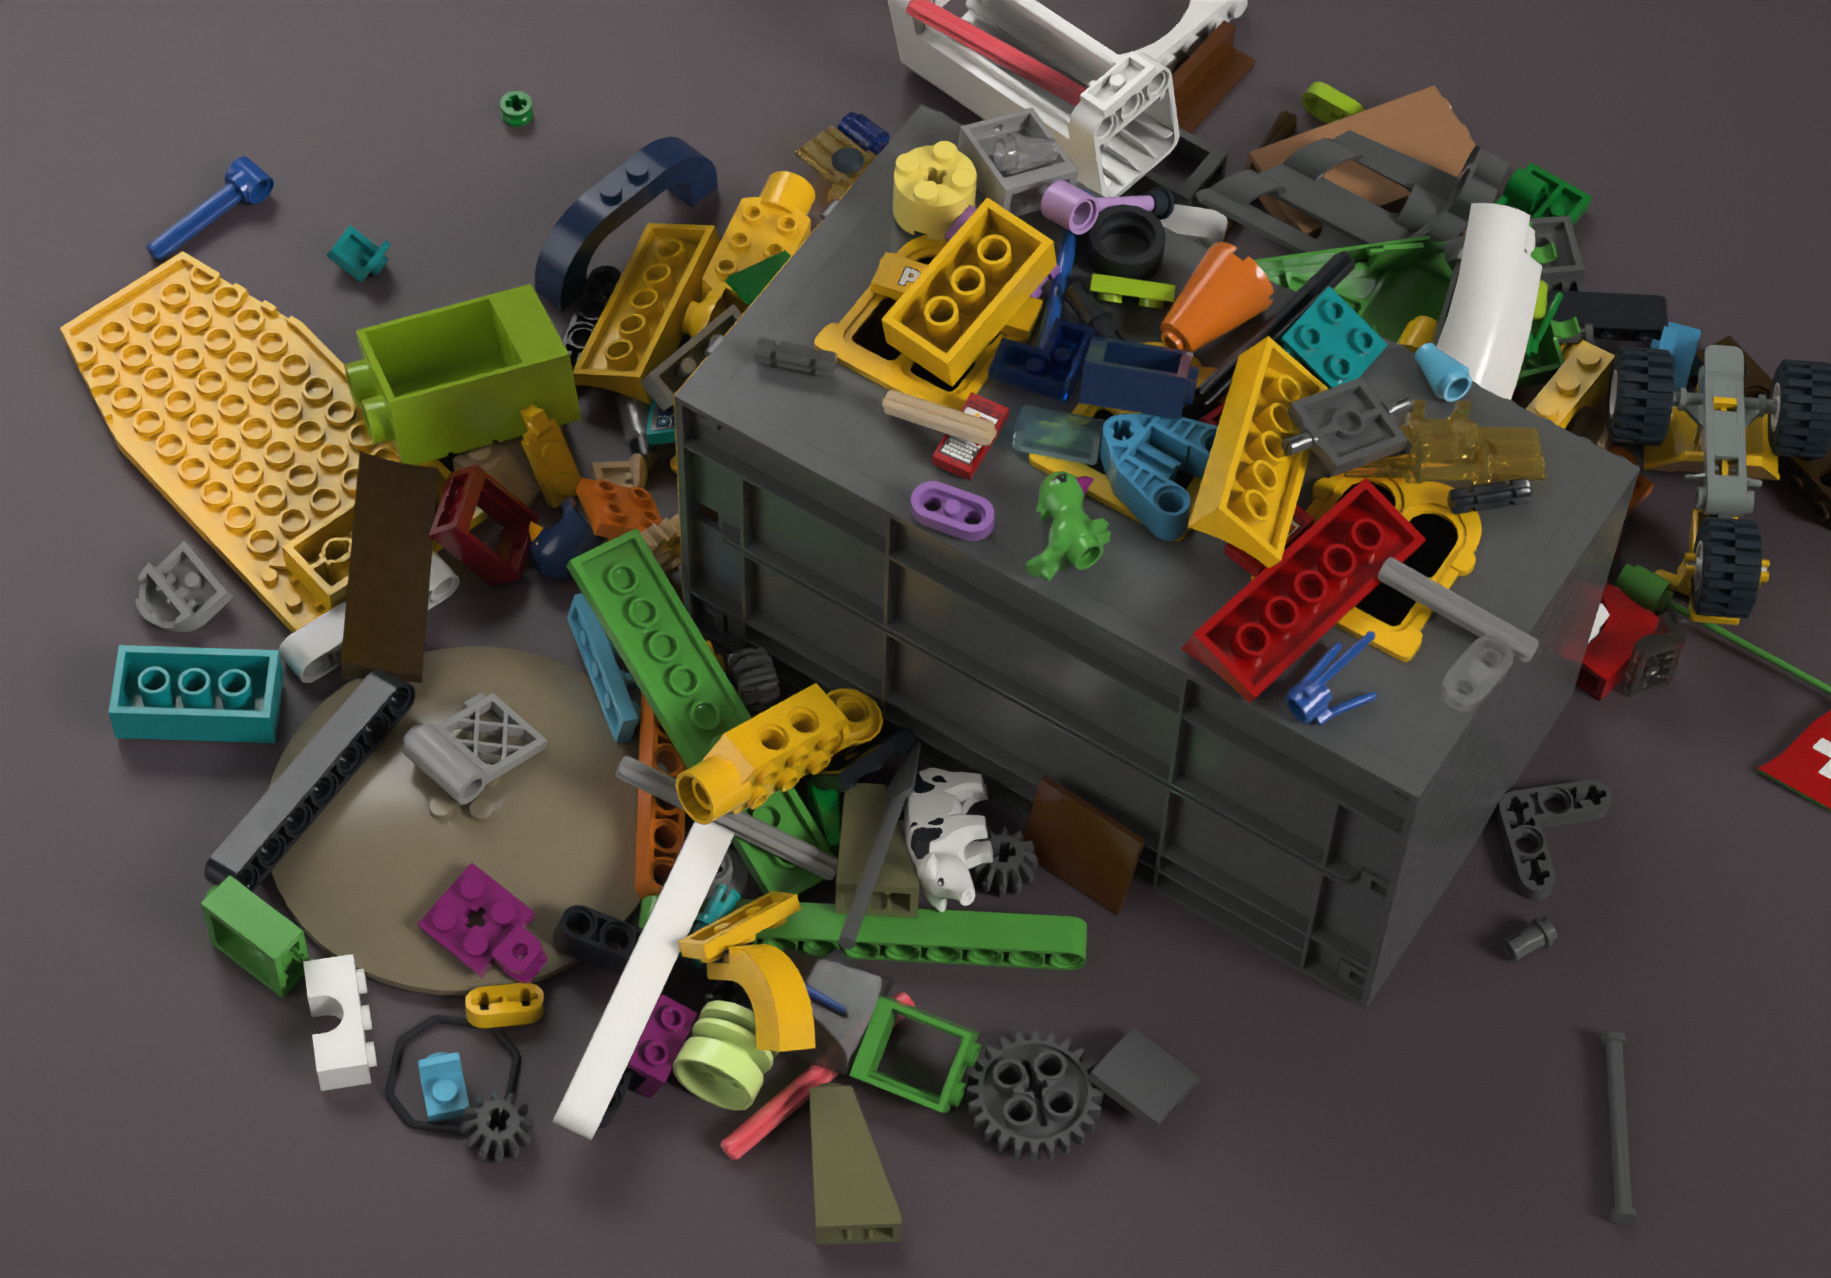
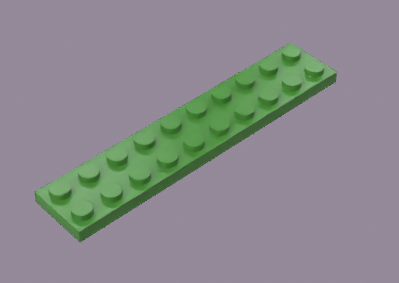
[566,528,837,896]

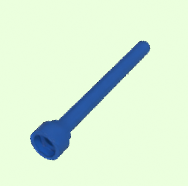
[1036,189,1093,356]

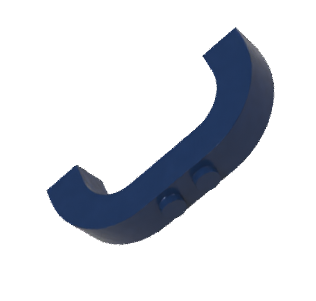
[535,137,718,311]

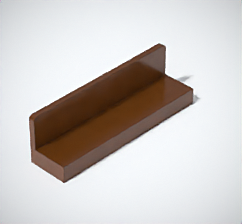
[1172,21,1255,134]

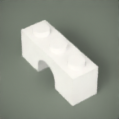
[303,954,377,1091]

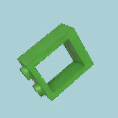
[201,875,310,999]
[849,996,981,1113]

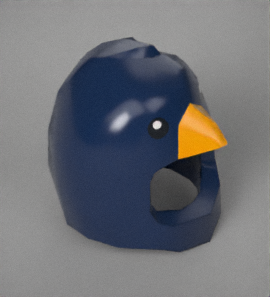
[529,496,604,581]

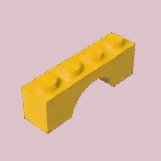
[1526,340,1615,429]

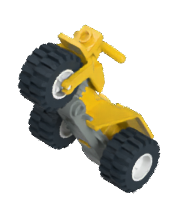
[1607,345,1831,625]

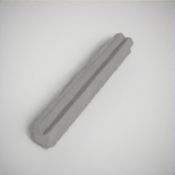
[1378,557,1539,662]

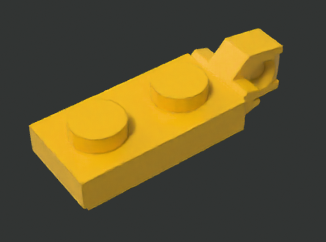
[520,404,581,508]

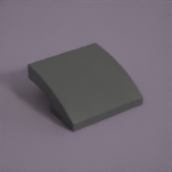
[1088,1028,1201,1130]

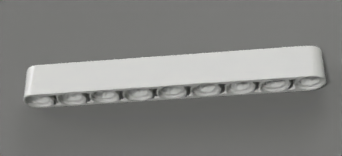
[552,821,735,1140]

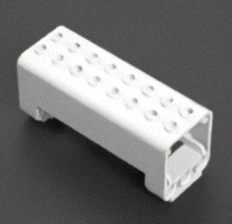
[888,0,1179,197]

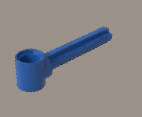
[146,156,274,261]

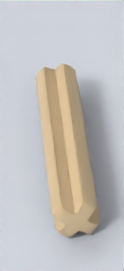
[881,389,997,446]

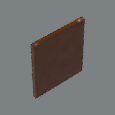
[1023,775,1145,915]

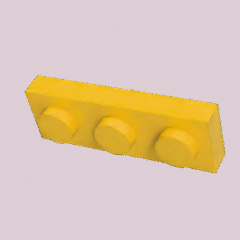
[678,891,801,963]

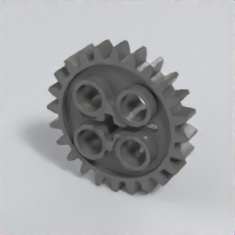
[966,1030,1103,1161]

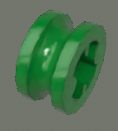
[500,91,533,127]

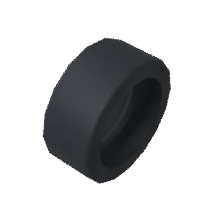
[1085,204,1166,280]

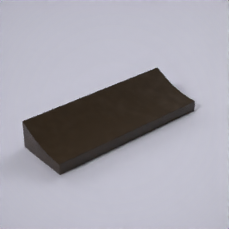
[341,451,439,683]

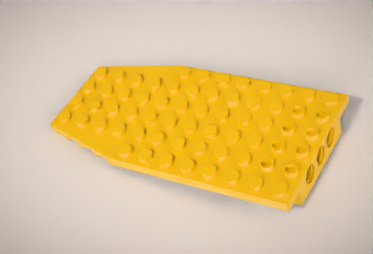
[60,251,489,633]

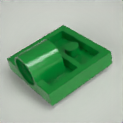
[1495,163,1592,226]

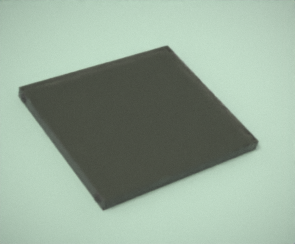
[753,947,893,1075]

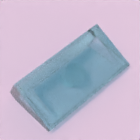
[1013,405,1105,465]

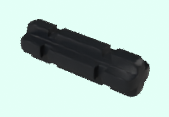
[1447,478,1532,515]

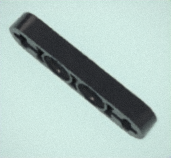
[562,265,621,388]

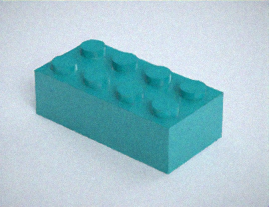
[108,645,284,743]

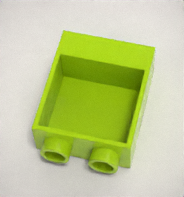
[344,284,582,465]

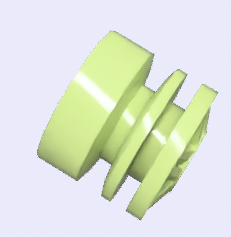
[673,1000,779,1111]

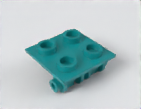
[1280,286,1388,388]

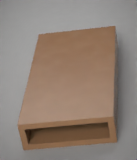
[1244,85,1476,254]

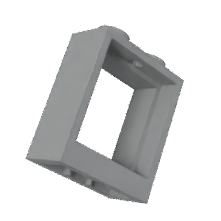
[957,108,1078,216]

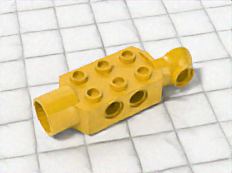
[682,171,815,338]
[676,683,883,825]

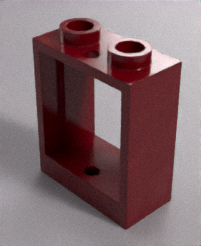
[429,464,539,587]

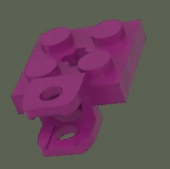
[417,862,548,984]

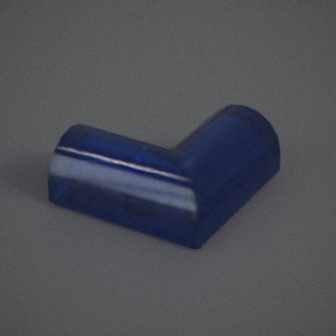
[988,317,1096,403]

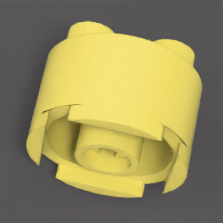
[893,141,977,240]

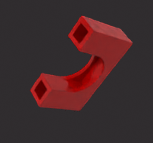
[1576,581,1664,701]

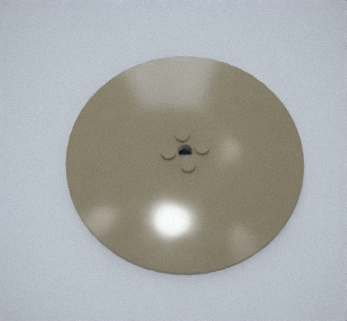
[269,646,667,996]

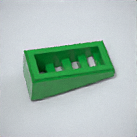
[806,778,841,858]

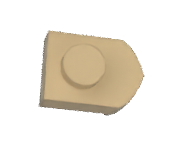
[589,453,648,489]

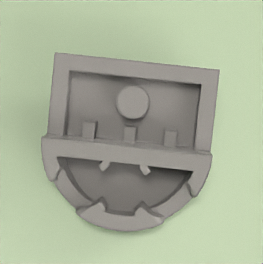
[135,540,234,633]

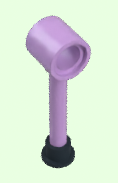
[1041,180,1174,235]

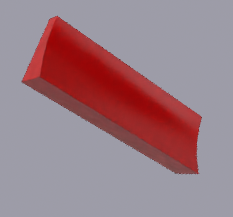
[1181,477,1426,703]

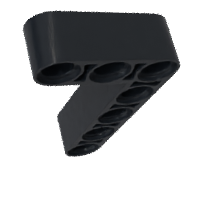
[553,905,665,1129]

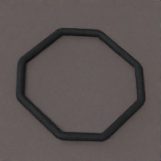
[385,1015,521,1136]

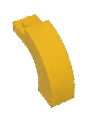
[707,944,815,1052]

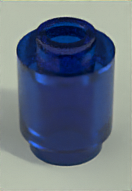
[836,112,890,163]

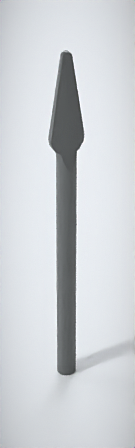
[838,740,921,949]

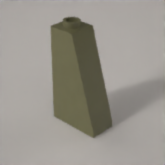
[835,783,919,918]
[809,1083,902,1245]

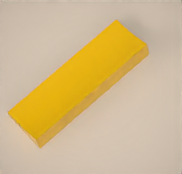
[573,223,720,405]
[1188,336,1328,568]

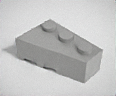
[639,304,742,412]

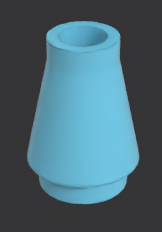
[1414,343,1472,402]

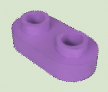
[911,481,994,541]

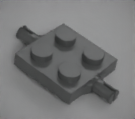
[1281,377,1414,477]

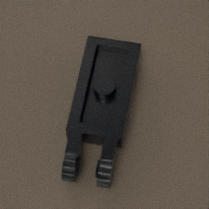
[812,727,916,793]

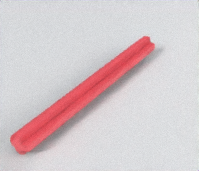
[906,0,1087,106]
[720,992,915,1160]

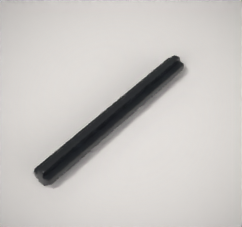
[1193,251,1355,411]

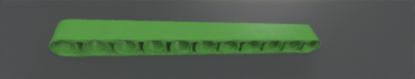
[639,895,1087,970]

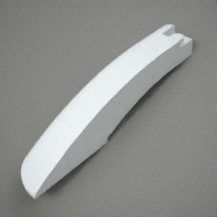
[1437,203,1542,400]

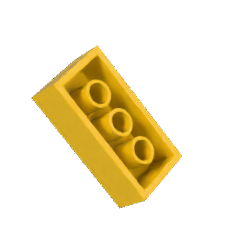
[881,197,1057,387]

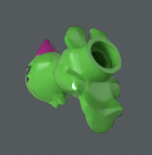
[1025,471,1111,581]

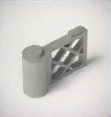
[403,693,548,805]

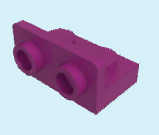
[627,995,697,1098]

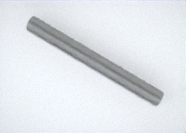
[615,756,838,880]

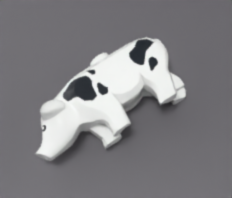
[898,768,993,912]

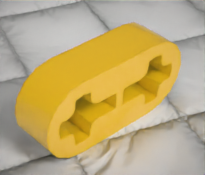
[465,983,545,1028]

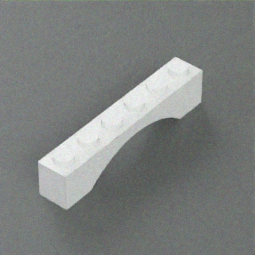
[1119,0,1248,72]

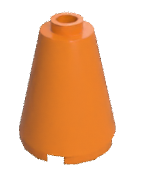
[1160,241,1274,352]

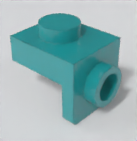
[326,225,391,283]

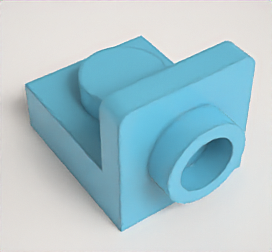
[417,1052,469,1123]

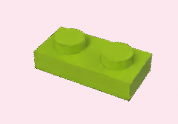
[1090,273,1176,309]

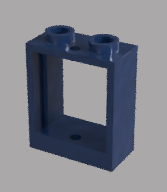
[1079,336,1199,419]

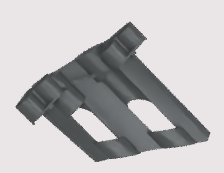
[1196,130,1509,254]

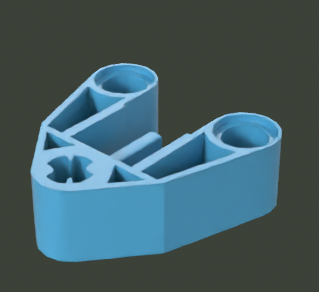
[1100,413,1218,541]

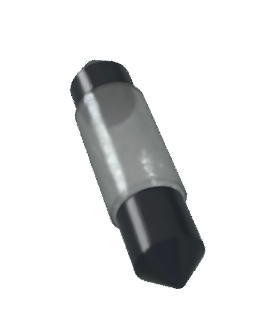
[615,392,661,472]

